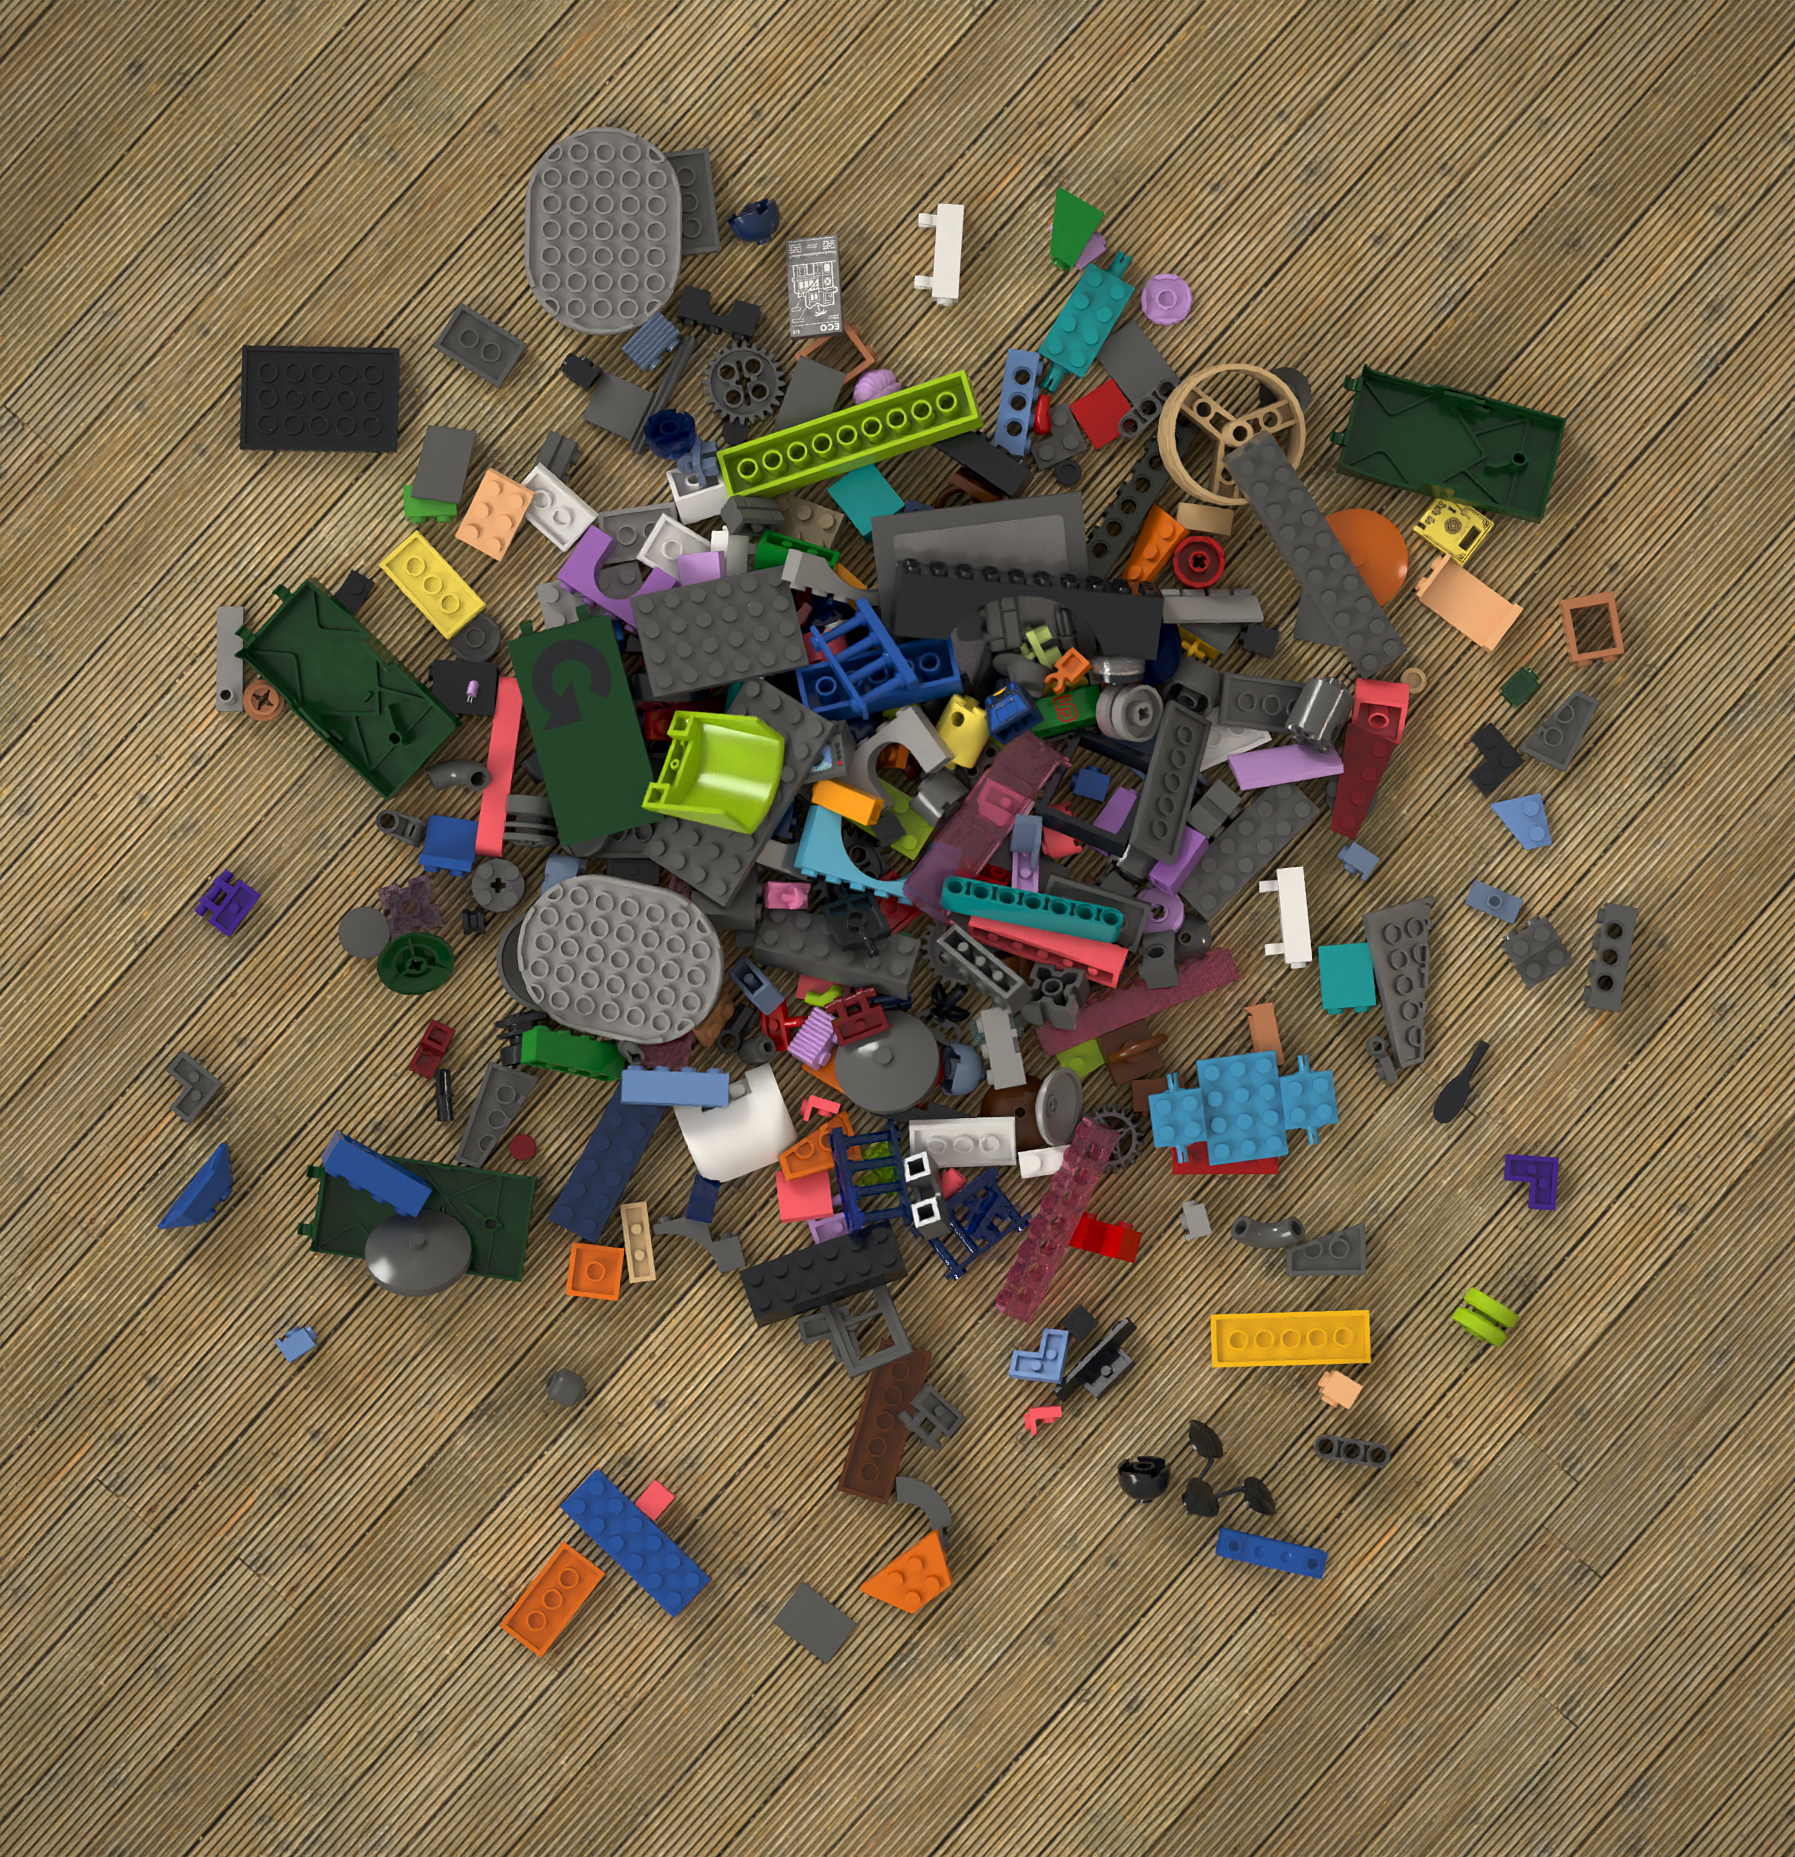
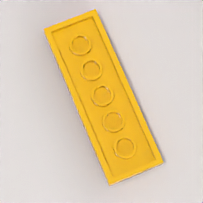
[1210,1310,1371,1368]

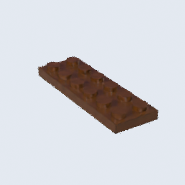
[837,1338,932,1505]

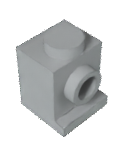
[1179,1199,1212,1241]

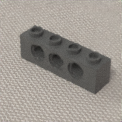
[1583,903,1638,1013]

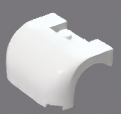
[673,1063,798,1183]

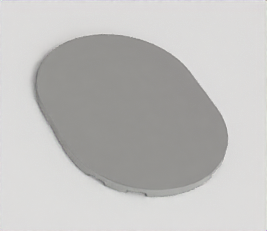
[524,127,683,336]
[517,874,724,1044]

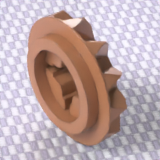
[243,679,285,722]

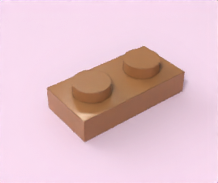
[692,991,736,1048]

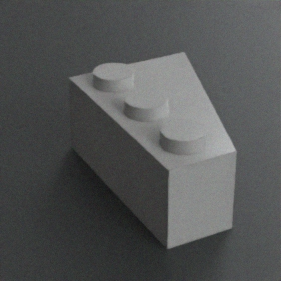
[976,1007,1026,1090]

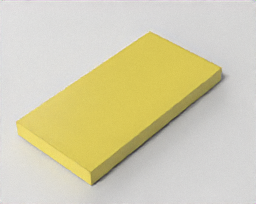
[379,530,487,641]

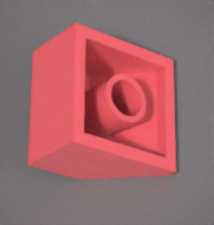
[1350,678,1409,744]

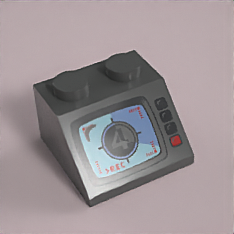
[802,719,857,785]

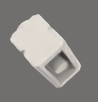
[1018,1145,1074,1179]

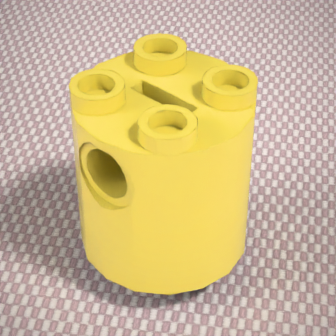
[935,693,990,770]

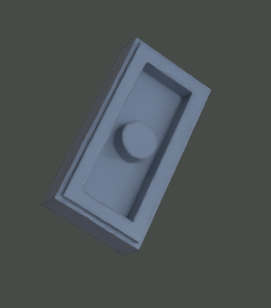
[1464,880,1523,925]

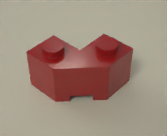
[1062,1211,1142,1263]

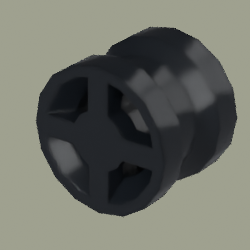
[462,908,486,935]

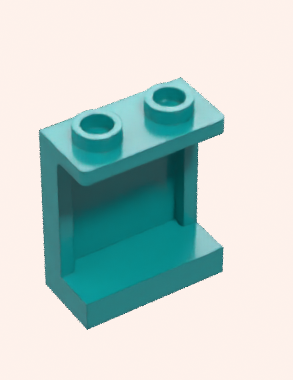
[827,463,906,544]
[1316,942,1376,1015]

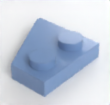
[1490,793,1552,850]

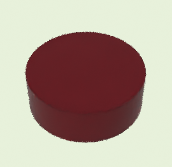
[510,1134,537,1161]

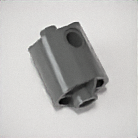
[1285,676,1355,754]

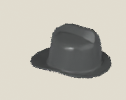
[993,653,1053,699]

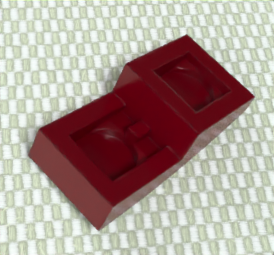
[408,1019,456,1081]

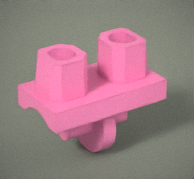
[762,881,811,909]

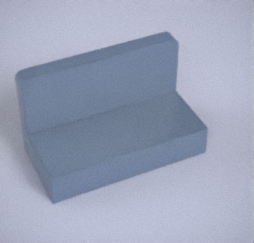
[1010,814,1042,871]

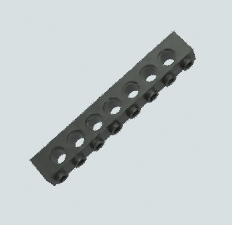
[1086,403,1206,581]

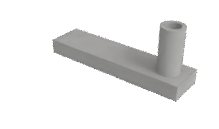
[216,607,244,712]

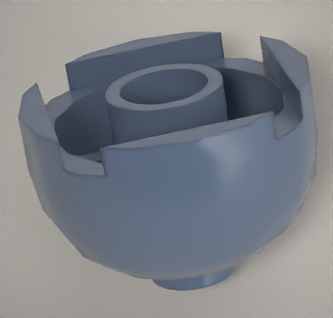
[940,1042,986,1096]

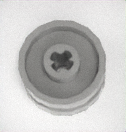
[1096,683,1163,742]

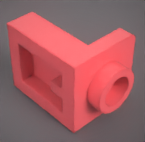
[800,1095,841,1122]
[1024,1405,1062,1435]

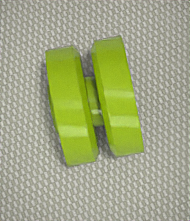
[1451,1286,1520,1348]

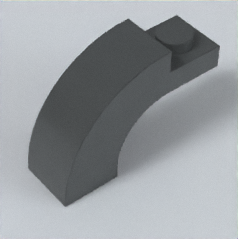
[896,1476,953,1550]

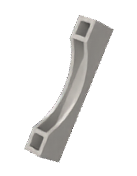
[781,548,881,613]

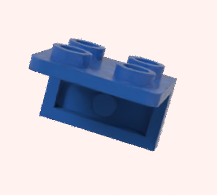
[418,815,479,877]

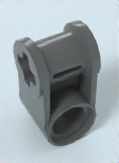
[376,809,428,848]

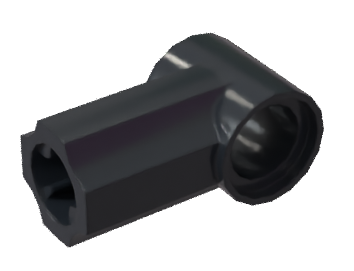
[717,1002,759,1054]

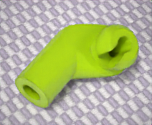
[805,984,844,1009]

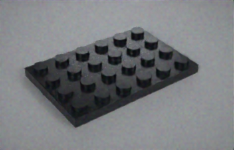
[240,345,400,453]

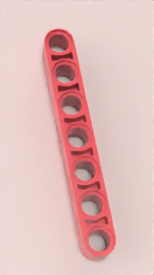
[475,676,524,858]

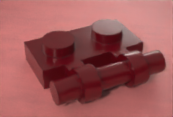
[824,986,890,1047]

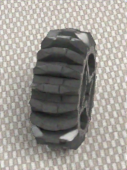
[1074,1103,1145,1174]

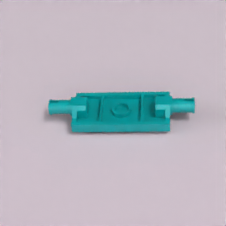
[1037,251,1135,394]

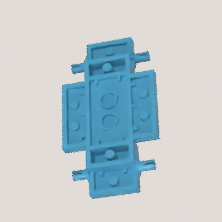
[1148,1050,1339,1166]

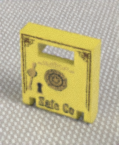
[1412,498,1494,567]

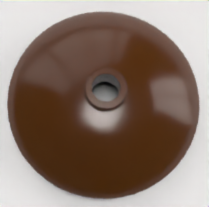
[980,1074,1046,1153]

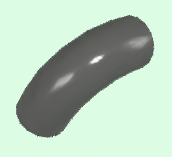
[425,759,491,793]
[1231,1216,1305,1249]

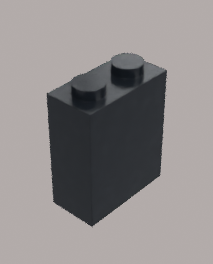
[429,659,499,718]

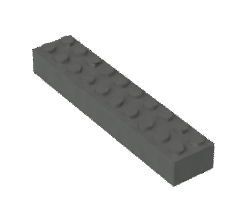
[1221,430,1408,680]

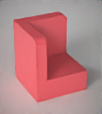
[635,1479,676,1521]

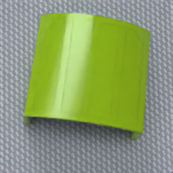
[642,710,785,835]

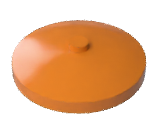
[1325,508,1408,607]

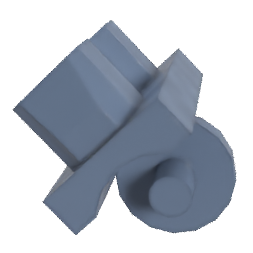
[677,436,720,486]

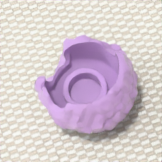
[852,369,902,405]

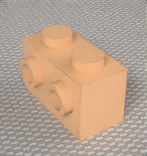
[1317,1369,1363,1409]

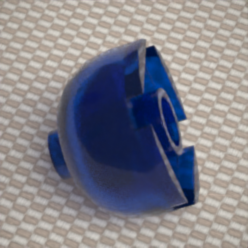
[644,409,697,460]

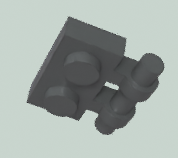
[898,1383,966,1451]

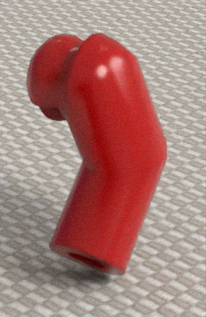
[1033,394,1052,435]

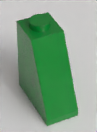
[1049,187,1105,272]

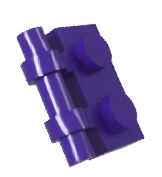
[194,869,261,937]

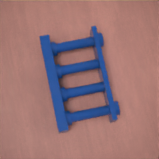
[809,597,920,720]
[1215,1527,1328,1579]

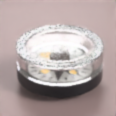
[1092,654,1145,686]

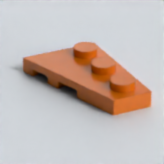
[1121,502,1190,584]

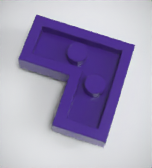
[1503,1154,1559,1211]

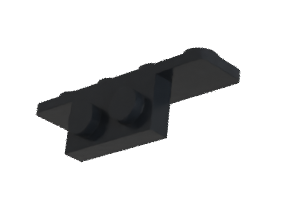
[1053,1317,1137,1402]

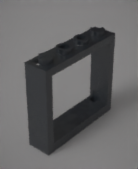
[1033,727,1152,858]

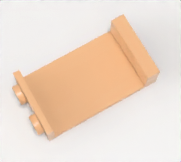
[1414,553,1523,653]

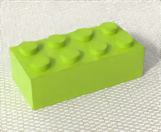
[842,777,934,862]

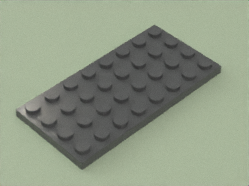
[643,677,837,908]

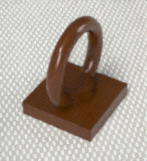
[934,466,1006,509]
[1095,1018,1168,1087]

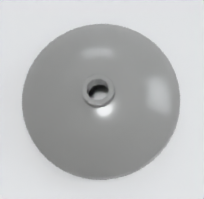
[1035,1067,1083,1146]

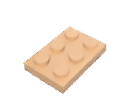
[455,468,536,562]

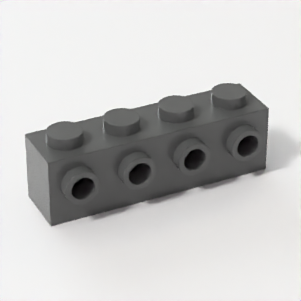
[936,923,1033,1015]

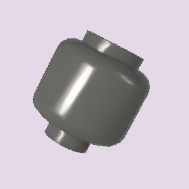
[546,1368,587,1407]

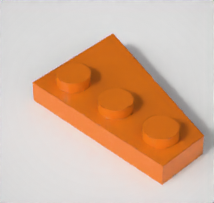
[778,1109,862,1183]

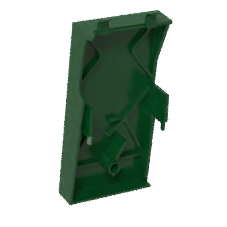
[234,577,463,801]
[297,1155,538,1282]

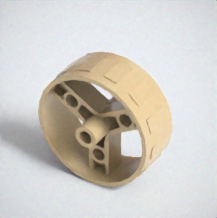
[1157,363,1306,506]

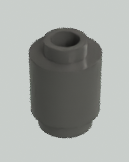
[738,1035,776,1065]

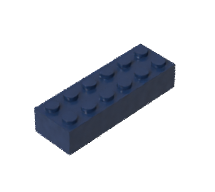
[548,1079,668,1244]

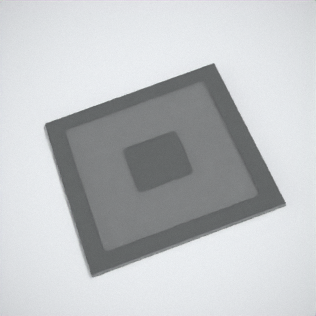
[870,491,1101,718]

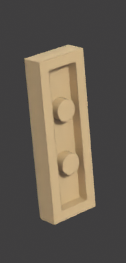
[620,1201,657,1283]

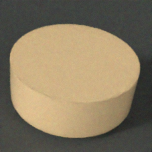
[1400,667,1427,694]

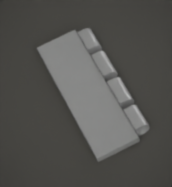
[1160,588,1264,623]

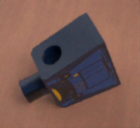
[985,678,1044,746]

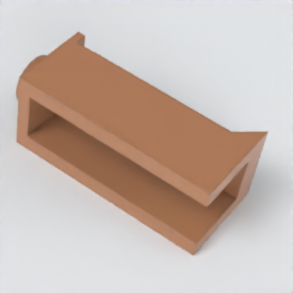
[1242,1002,1285,1071]

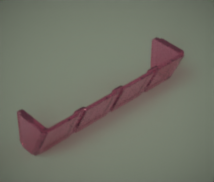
[902,730,1072,926]

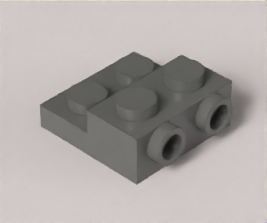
[1500,915,1573,989]

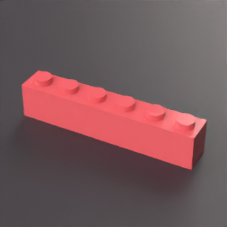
[967,916,1129,989]

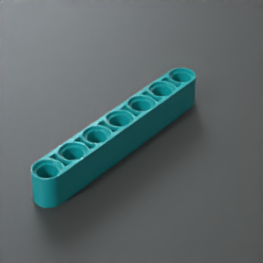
[940,876,1123,943]

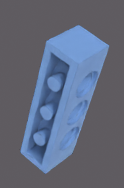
[993,348,1043,459]

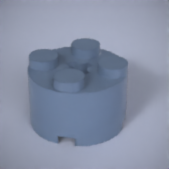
[540,853,588,897]

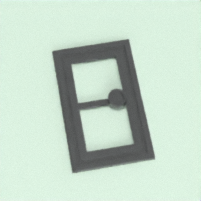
[821,1284,914,1379]

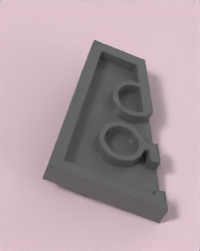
[1286,1222,1366,1276]

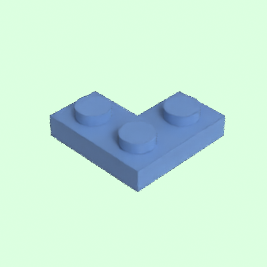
[1008,1328,1071,1384]

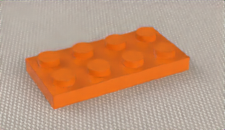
[499,1541,606,1658]

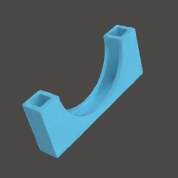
[794,805,962,913]

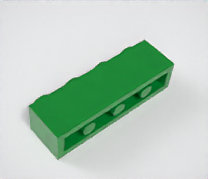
[521,1026,625,1082]

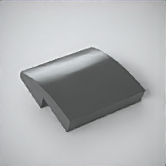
[582,371,655,442]

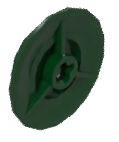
[376,932,455,995]

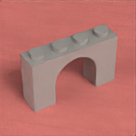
[836,705,955,819]

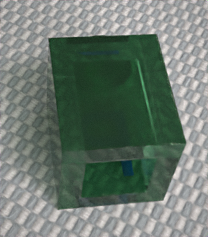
[1497,667,1540,709]

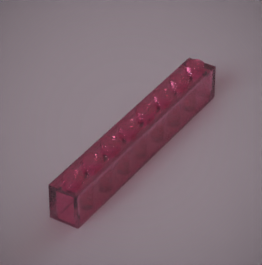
[1033,947,1241,1059]

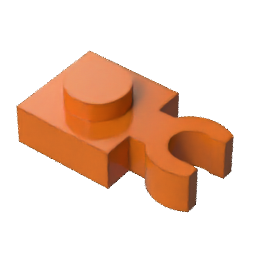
[1044,647,1093,695]

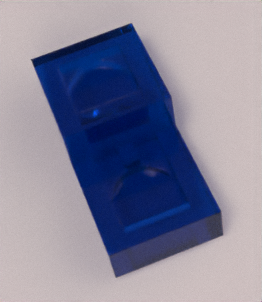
[686,1174,721,1224]

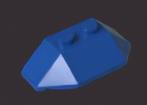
[157,1142,234,1229]

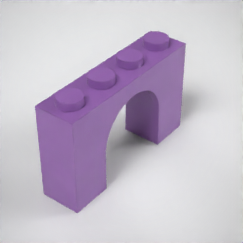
[556,524,681,636]
[1087,786,1209,897]

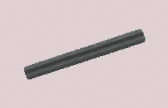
[630,334,698,455]

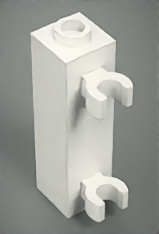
[914,203,964,306]
[711,526,759,577]
[1258,867,1312,969]

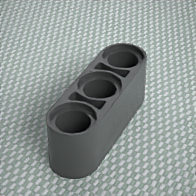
[1117,377,1179,440]
[1313,1434,1390,1467]

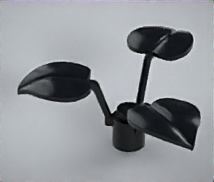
[1181,1420,1276,1518]

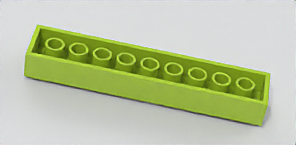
[716,369,984,498]

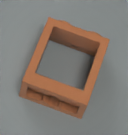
[794,319,877,391]
[1559,591,1625,668]

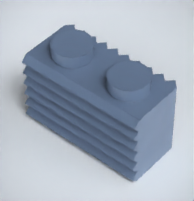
[622,311,681,373]
[728,956,785,1015]

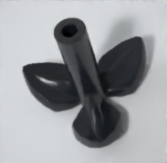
[930,982,970,1023]

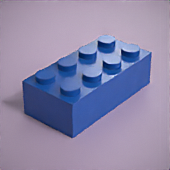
[321,1130,432,1218]

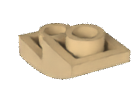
[1176,503,1234,538]

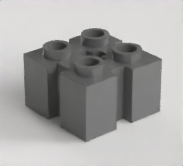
[1186,779,1243,842]
[1021,962,1090,1031]

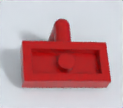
[759,998,809,1052]

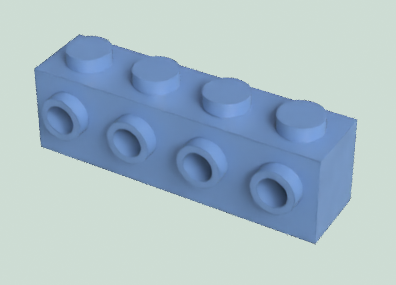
[621,1065,729,1108]

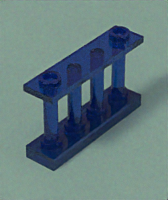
[828,1119,915,1236]
[909,1166,1031,1281]

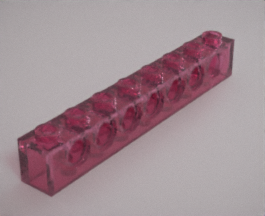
[995,1116,1120,1325]

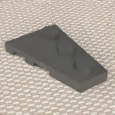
[1518,690,1599,772]

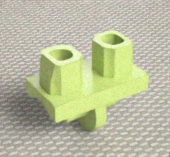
[1018,624,1062,670]

